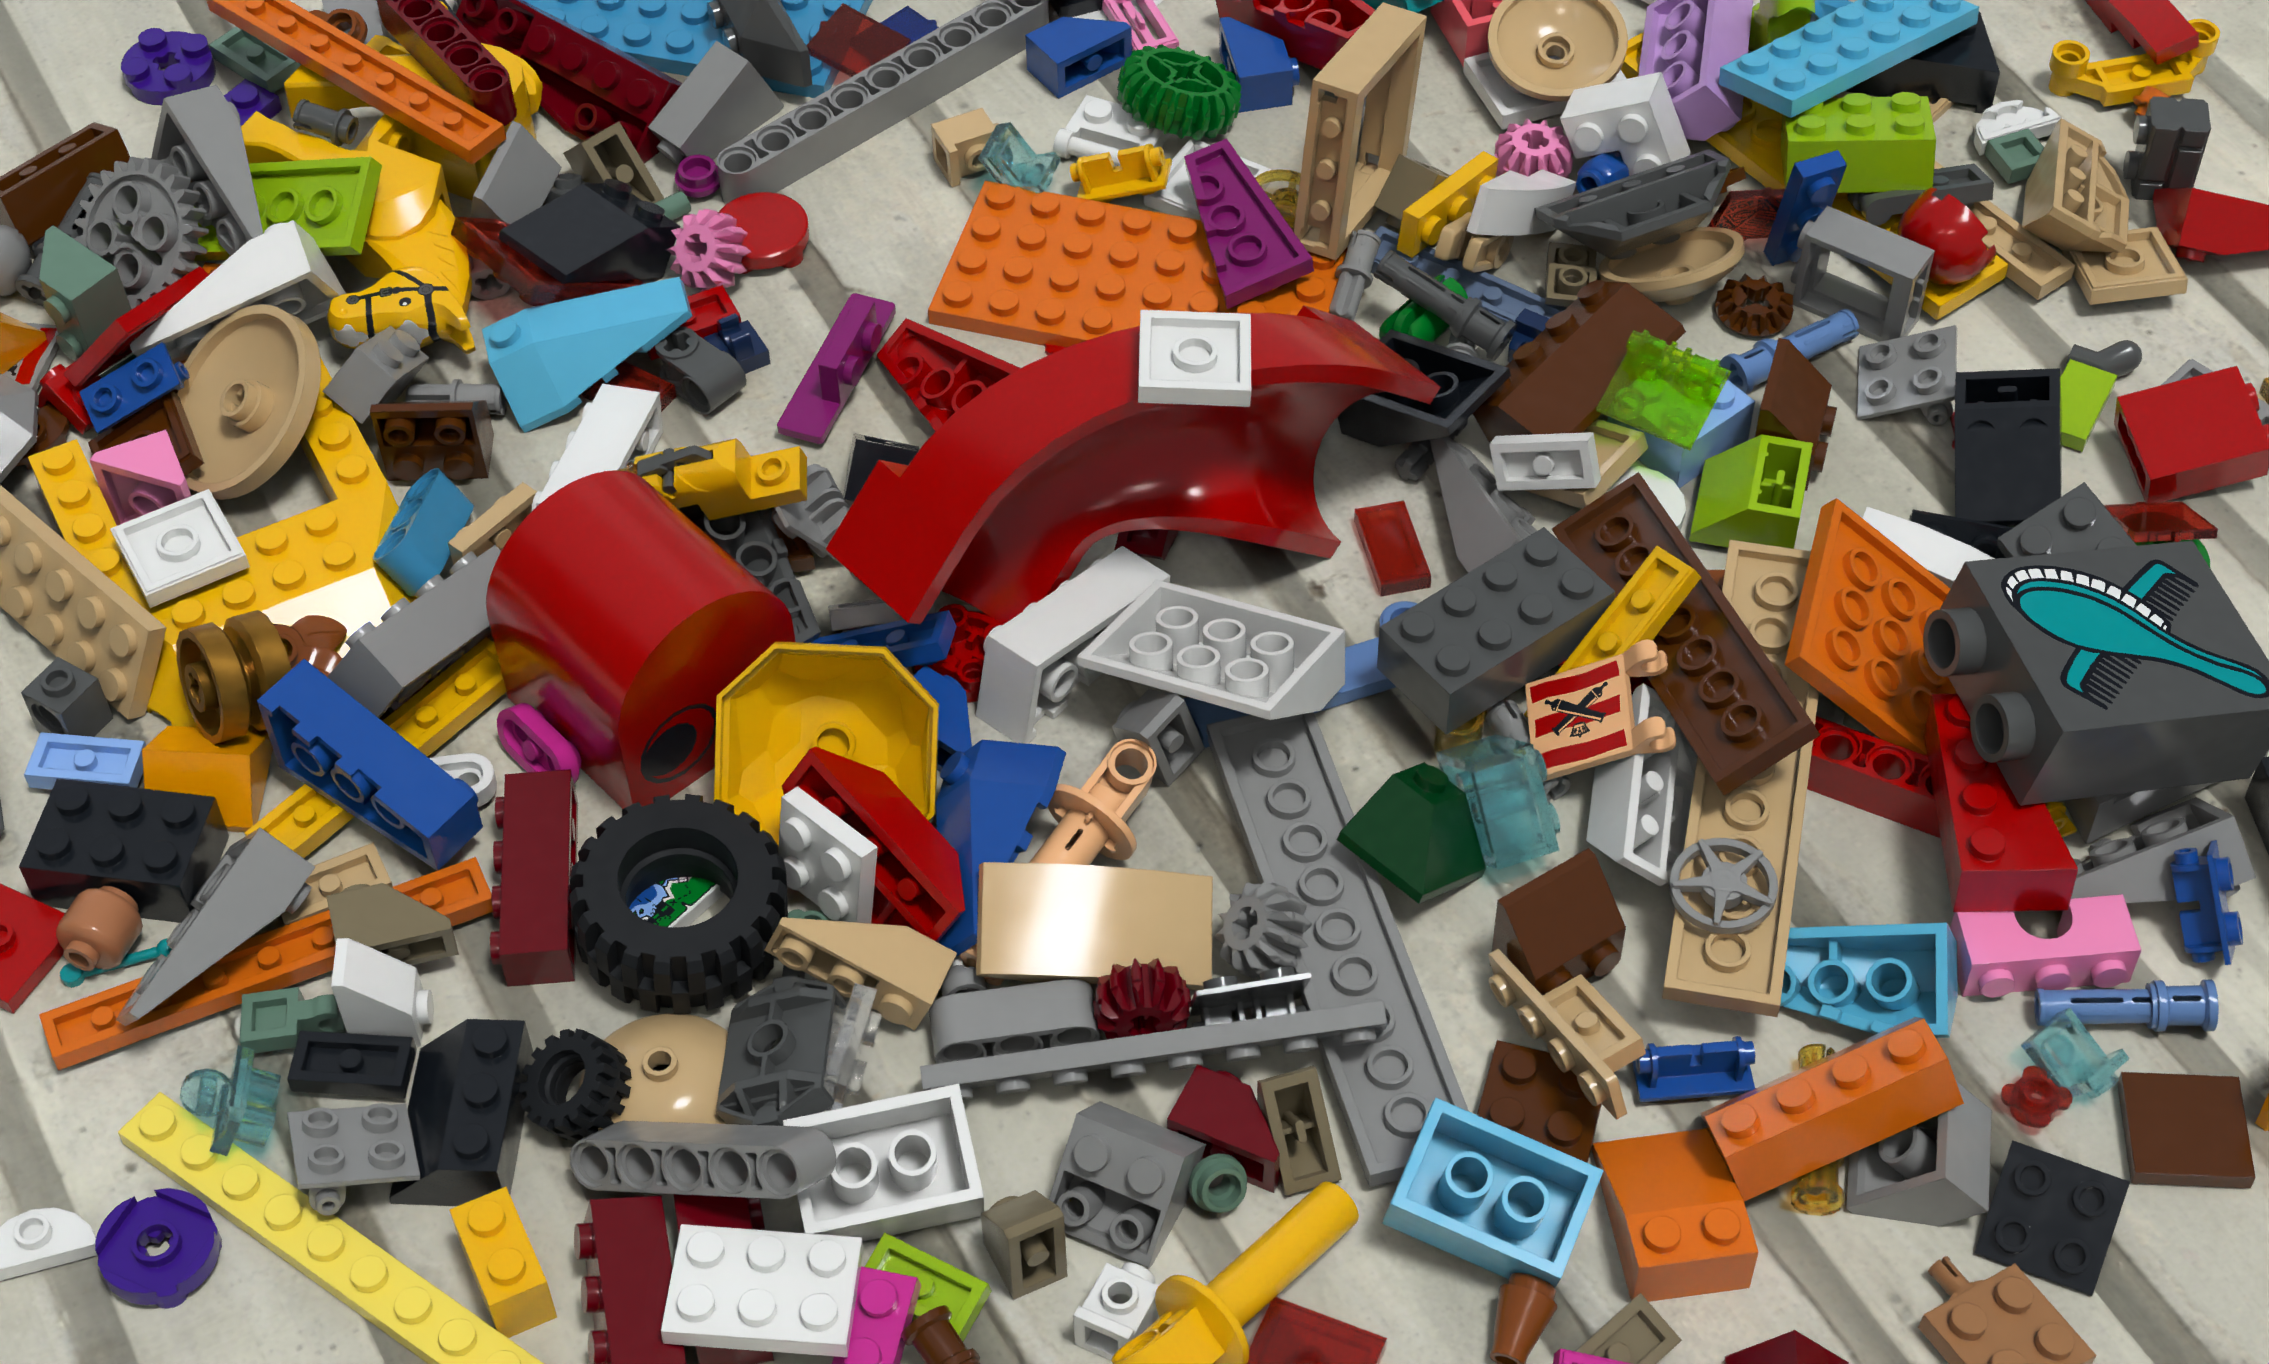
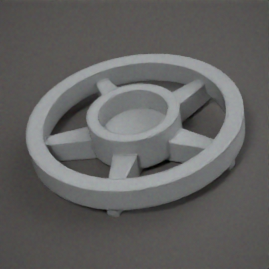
[1669,838,1778,934]

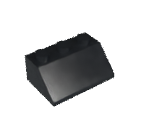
[389,1019,535,1206]

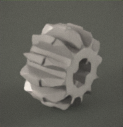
[1214,882,1312,978]

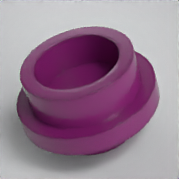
[675,155,720,198]

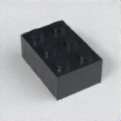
[19,778,229,923]

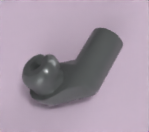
[2066,340,2142,378]

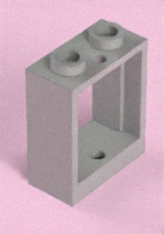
[1791,206,1935,342]

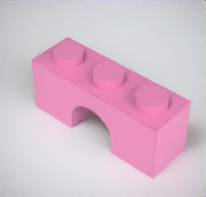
[1950,894,2141,998]

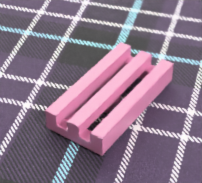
[1102,0,1179,51]

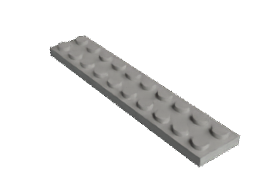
[1207,712,1469,1187]

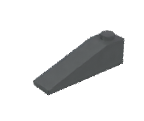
[678,504,821,643]

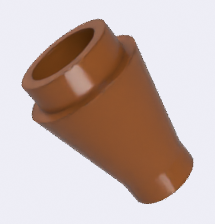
[1489,1273,1557,1364]

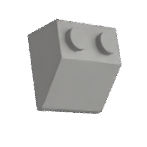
[1846,1081,1992,1227]

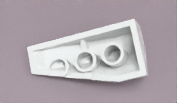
[130,220,346,363]

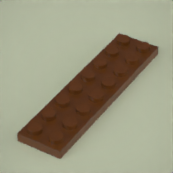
[1552,472,1820,796]

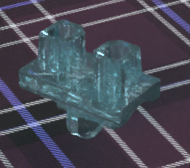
[180,1045,281,1156]

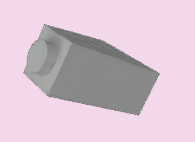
[648,40,784,165]

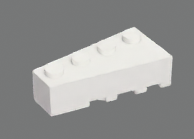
[976,546,1171,744]

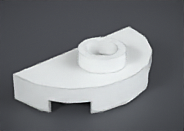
[1974,100,2063,156]
[0,1207,97,1281]

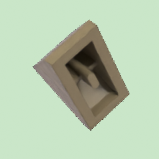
[1257,1065,1342,1196]

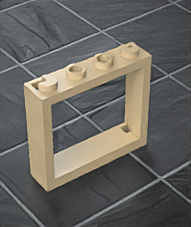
[1294,2,1427,260]

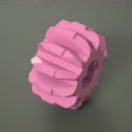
[1494,118,1573,179]
[666,209,751,291]

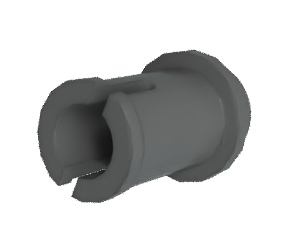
[293,99,359,146]

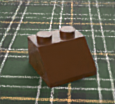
[1755,338,1837,491]
[1490,848,1626,996]

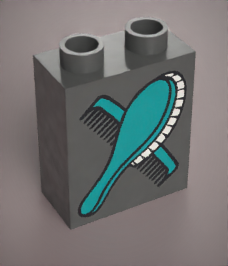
[1923,541,2269,806]

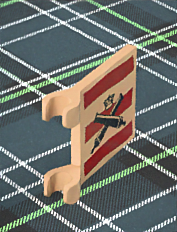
[1525,639,1676,783]

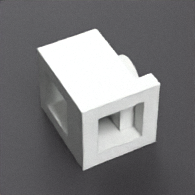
[1073,1262,1159,1360]

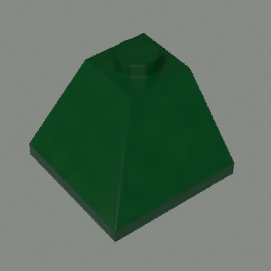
[1337,762,1486,904]

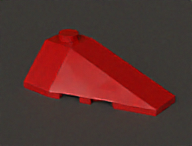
[2153,188,2269,263]
[877,318,1021,432]

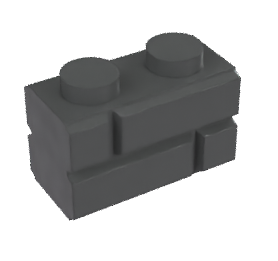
[2123,96,2211,200]

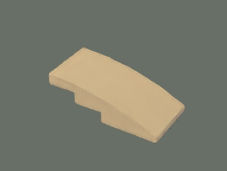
[976,862,1213,990]

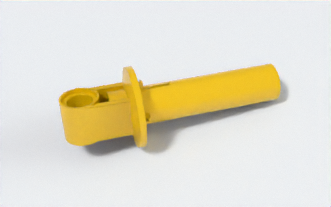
[1111,1181,1359,1364]

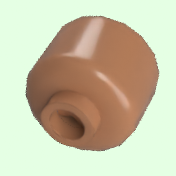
[56,886,143,971]

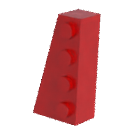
[1216,0,1375,70]

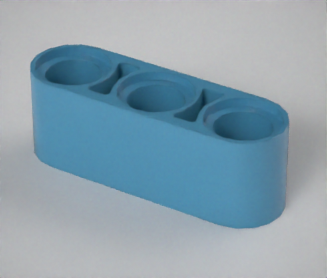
[373,468,474,596]

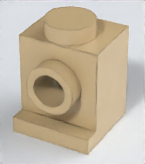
[931,108,1007,187]

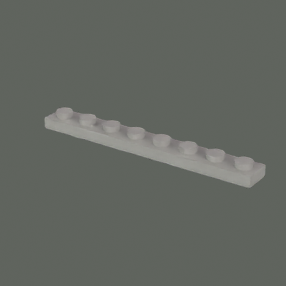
[920,1000,1387,1100]

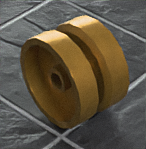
[176,610,292,744]

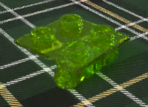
[1596,329,1731,451]

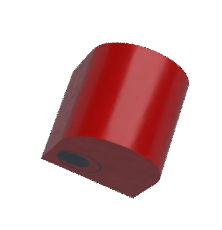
[486,470,796,809]

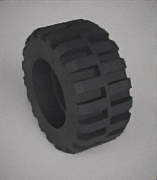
[569,794,788,1015]

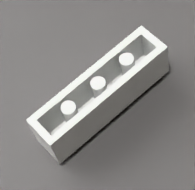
[531,384,663,512]

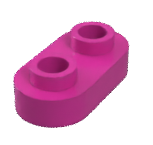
[497,703,581,784]

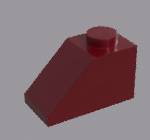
[1167,1064,1280,1193]

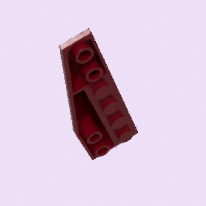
[456,0,682,163]

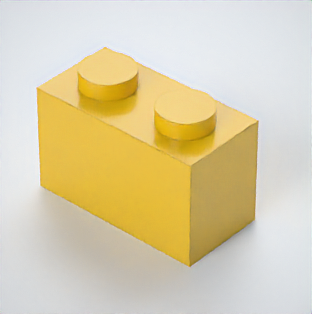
[449,1187,557,1338]

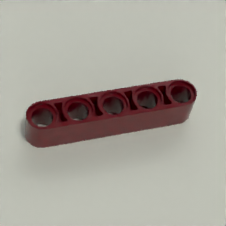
[376,0,517,126]

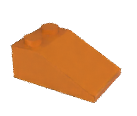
[1592,1128,1759,1302]

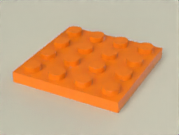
[1784,498,1957,756]

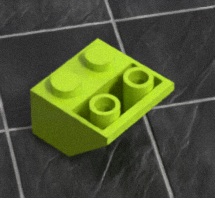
[1689,434,1813,549]

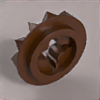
[1715,274,1794,337]

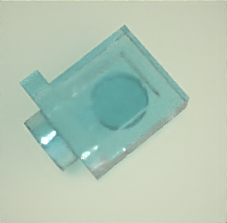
[978,122,1061,193]
[2021,1008,2130,1101]

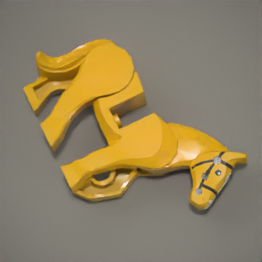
[241,1,543,355]

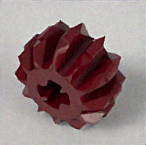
[1093,958,1192,1039]

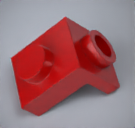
[37,361,101,435]

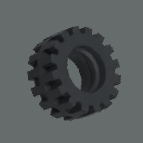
[519,1028,632,1142]

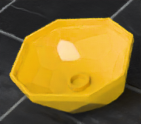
[714,642,939,847]

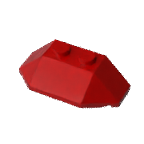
[782,747,965,942]

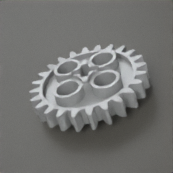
[74,157,209,309]

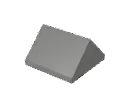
[468,121,562,243]

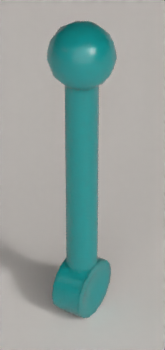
[60,938,172,988]

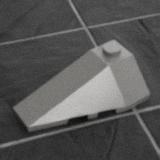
[151,85,263,256]
[1430,437,1537,573]
[2071,797,2256,903]
[116,828,315,1026]

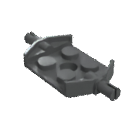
[716,965,847,1126]

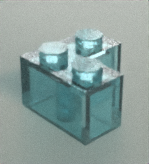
[1436,734,1560,870]

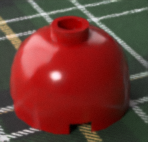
[1897,187,1996,286]

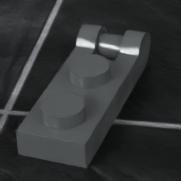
[1847,163,1994,226]

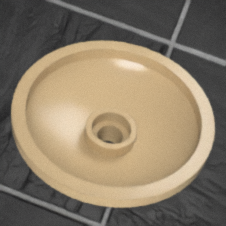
[1487,0,1628,102]
[1599,227,1745,305]
[579,1013,728,1131]

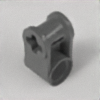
[655,326,747,414]

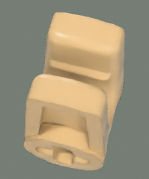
[1434,212,1514,273]

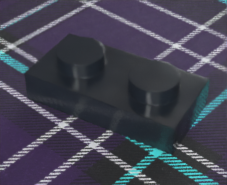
[287,1031,417,1098]

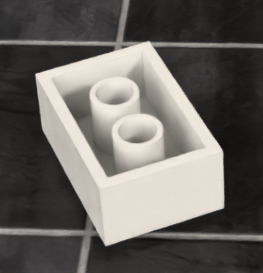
[783,1083,984,1241]

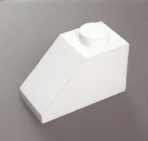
[331,938,434,1047]

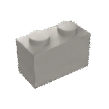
[322,326,429,424]

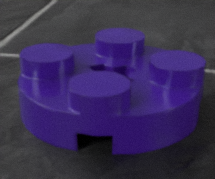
[121,28,216,106]
[95,1188,222,1309]

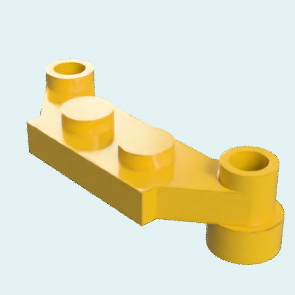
[2048,19,2220,107]

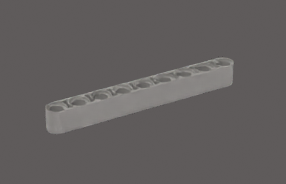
[716,0,1049,204]

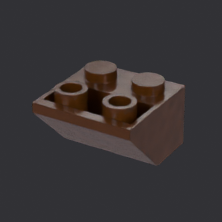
[370,400,494,481]

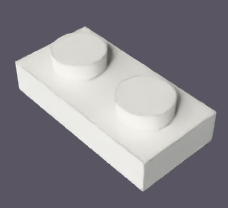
[1489,432,1601,491]

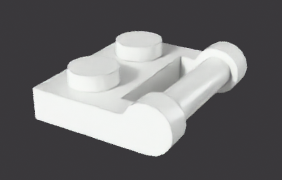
[1053,95,1170,166]

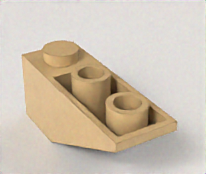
[764,917,957,1031]

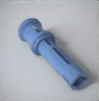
[1719,309,1859,395]
[2034,979,2219,1032]

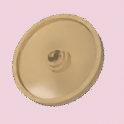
[173,304,321,500]

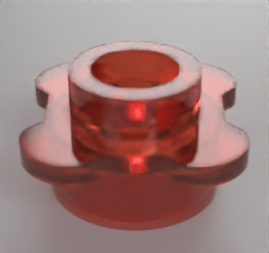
[2000,1066,2072,1128]

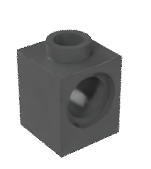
[21,657,113,737]

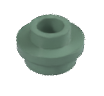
[1188,1154,1247,1213]

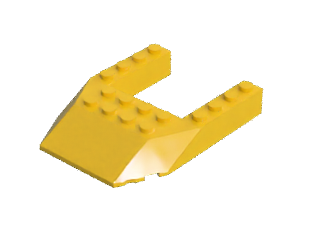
[28,357,417,731]

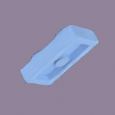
[24,732,146,790]

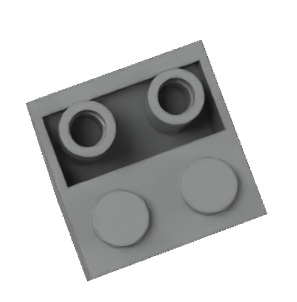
[1049,1101,1206,1268]

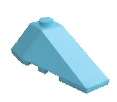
[482,277,692,433]
[1780,922,1958,1038]

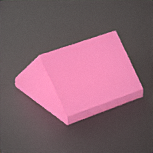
[90,430,191,526]

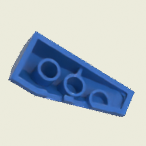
[936,739,1066,956]

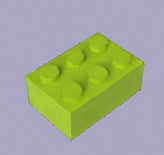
[1781,92,1936,193]

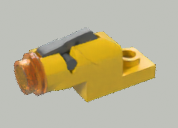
[617,438,807,521]

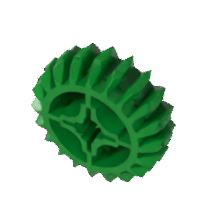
[1117,44,1242,140]

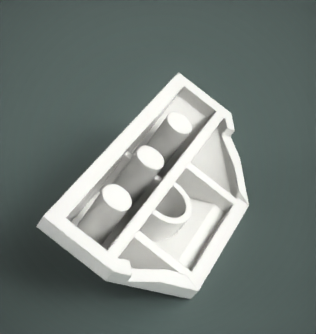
[1586,683,1698,887]

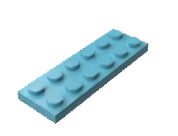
[1719,0,1979,118]

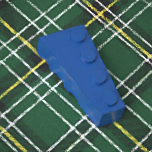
[257,659,483,871]

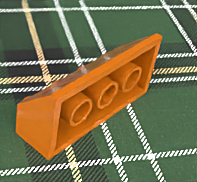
[1700,1017,1964,1202]

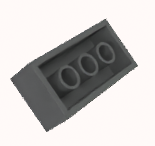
[1377,527,1615,735]

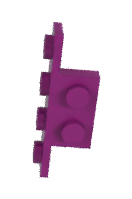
[777,293,896,444]

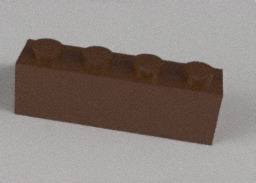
[1473,280,1686,443]

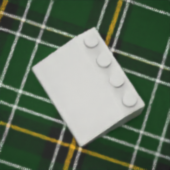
[1077,579,1345,720]

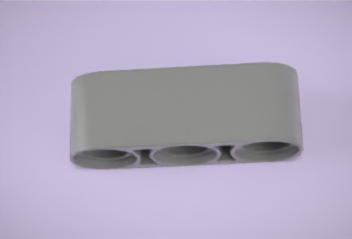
[929,979,1101,1064]

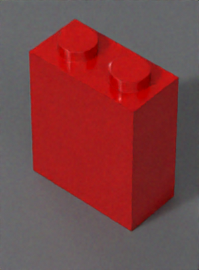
[2114,366,2269,506]

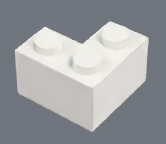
[1560,72,1691,176]

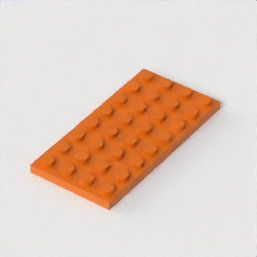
[928,180,1348,347]

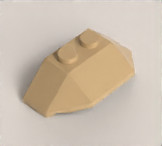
[2022,118,2129,252]

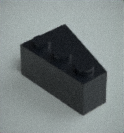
[1845,12,2000,114]

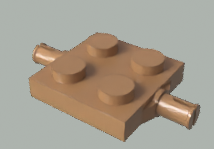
[1918,1256,2097,1364]

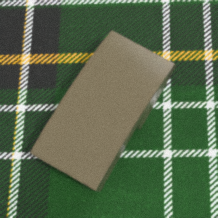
[1545,242,1597,307]

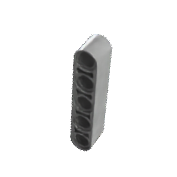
[570,1121,836,1199]

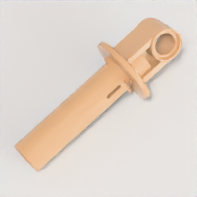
[960,739,1157,986]

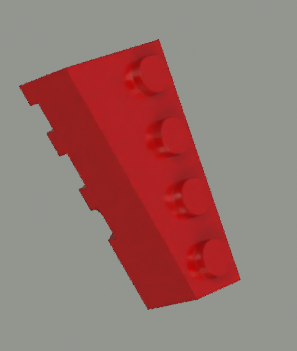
[1924,693,2078,912]

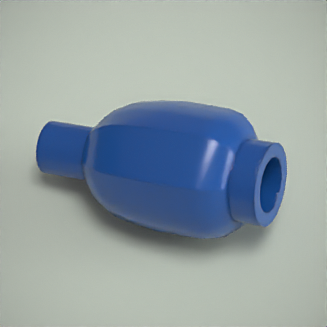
[1576,151,1629,193]

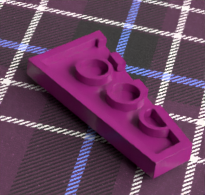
[1184,138,1314,309]

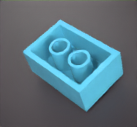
[1382,1097,1604,1288]

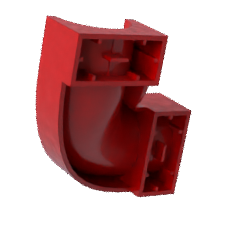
[826,305,1441,624]

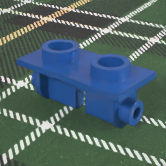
[79,342,190,434]
[2170,840,2243,965]
[1632,1036,1755,1102]

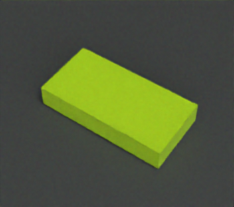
[2061,359,2118,452]

